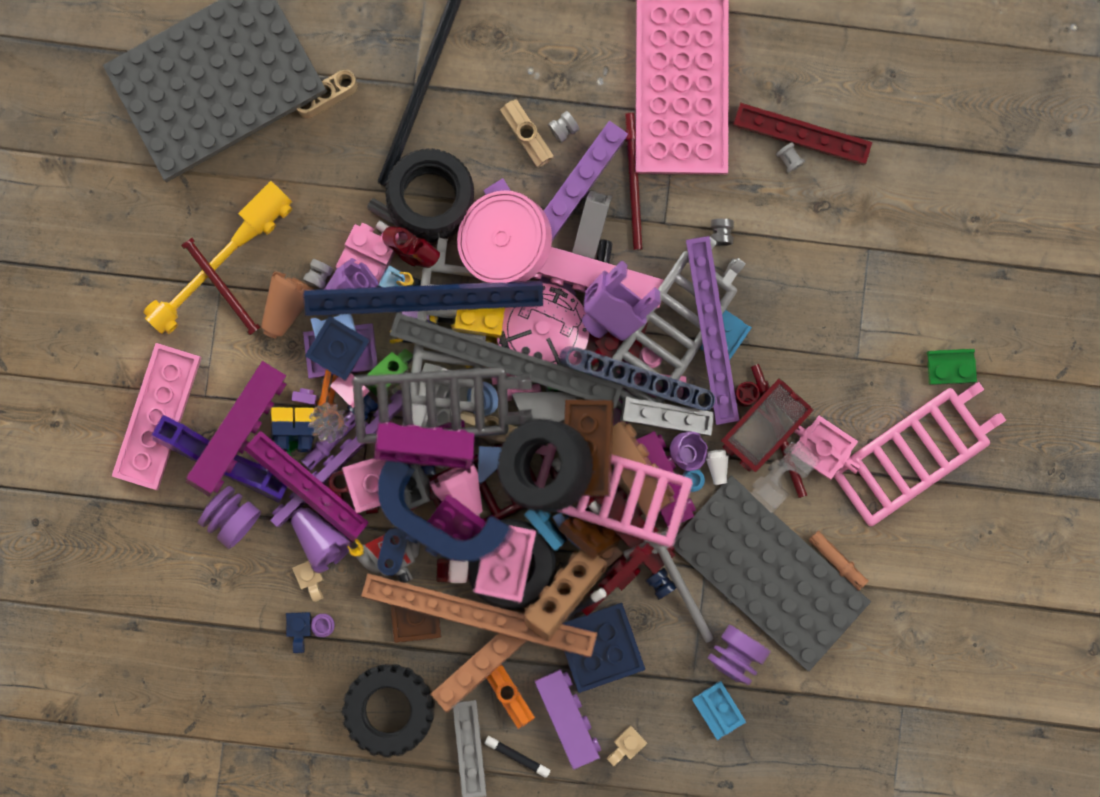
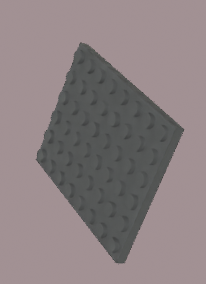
[103,0,327,183]

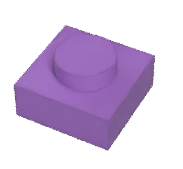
[291,388,319,406]

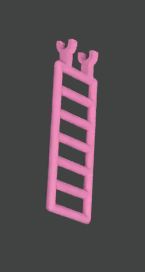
[834,382,1006,527]
[534,443,693,547]

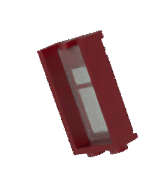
[721,378,814,473]

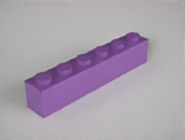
[544,121,628,242]

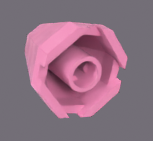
[429,463,482,517]

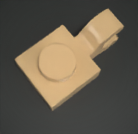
[292,561,324,602]
[606,725,647,766]

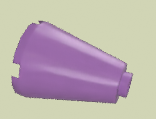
[291,507,352,573]

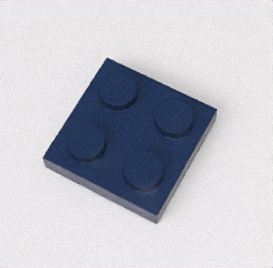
[305,316,371,381]

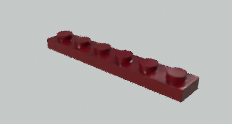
[733,103,873,166]

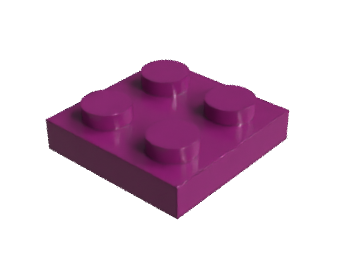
[427,494,486,541]

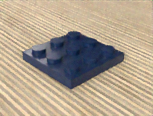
[563,602,646,693]

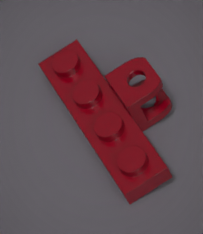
[582,542,654,616]

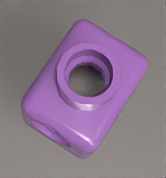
[582,261,660,340]

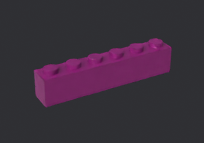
[185,361,287,497]

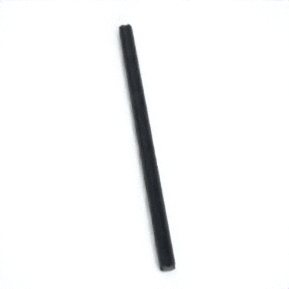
[378,0,462,187]

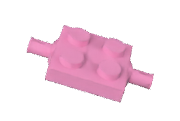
[792,416,861,480]

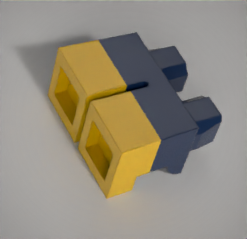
[270,407,316,453]

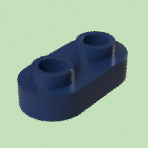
[377,528,408,575]

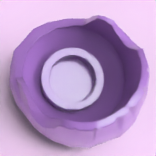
[670,431,708,471]

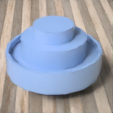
[467,382,498,416]

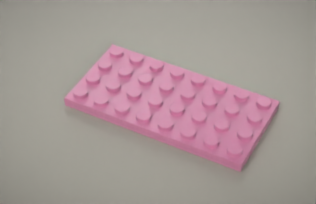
[636,0,728,175]

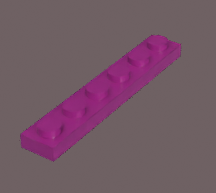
[244,431,369,542]

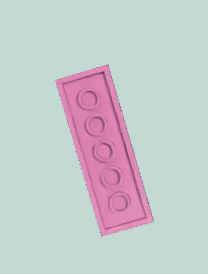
[112,343,202,490]

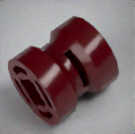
[735,381,760,407]

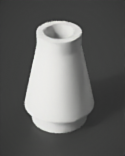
[706,450,729,485]

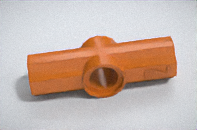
[486,664,535,729]

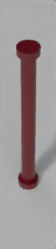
[181,238,260,335]

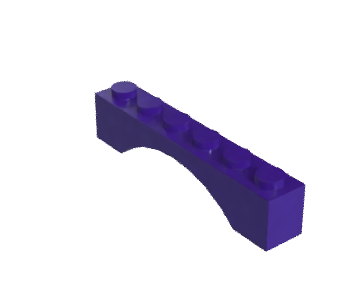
[152,415,287,503]

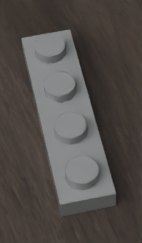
[620,397,714,436]
[453,700,487,797]

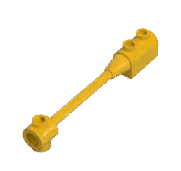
[143,181,292,334]

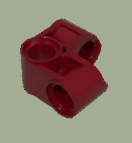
[382,226,440,268]

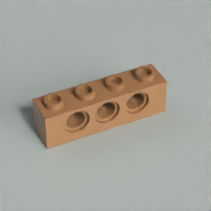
[524,550,607,642]

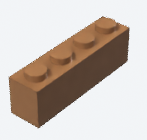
[612,422,675,516]

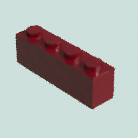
[595,486,675,574]

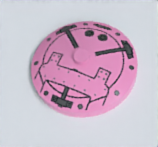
[497,283,589,368]

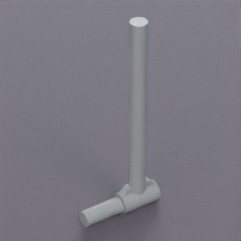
[624,531,714,643]

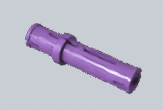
[300,411,356,471]

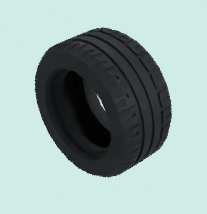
[385,148,474,242]

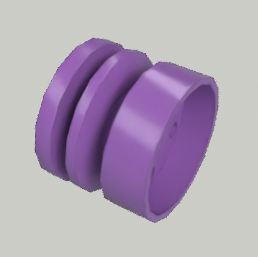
[198,486,261,549]
[708,624,771,685]

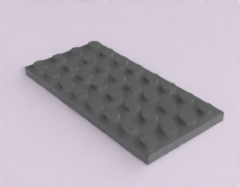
[673,475,871,672]

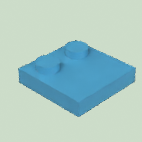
[524,509,567,550]

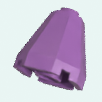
[324,258,378,290]

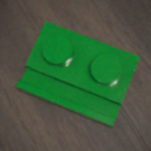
[927,349,977,385]

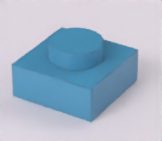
[377,265,405,287]

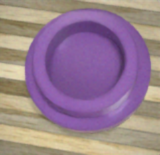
[311,614,335,637]

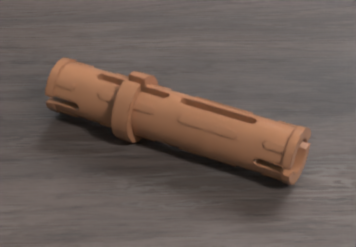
[808,530,869,591]

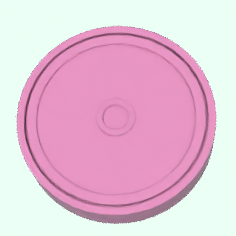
[457,191,552,283]

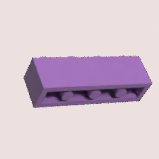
[535,668,601,770]

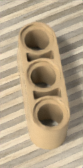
[297,70,357,118]

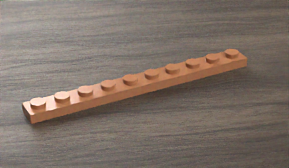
[431,546,623,713]
[361,574,597,658]

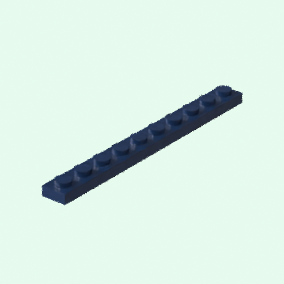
[303,281,543,316]

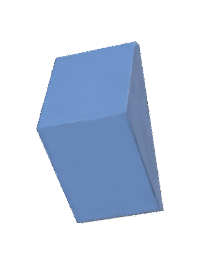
[478,446,501,484]

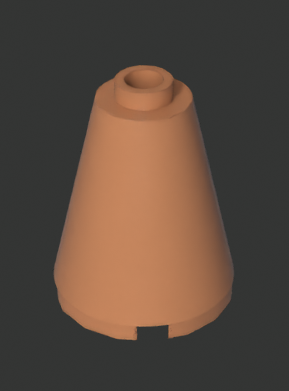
[261,271,314,339]

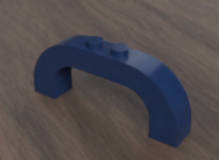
[378,461,515,562]

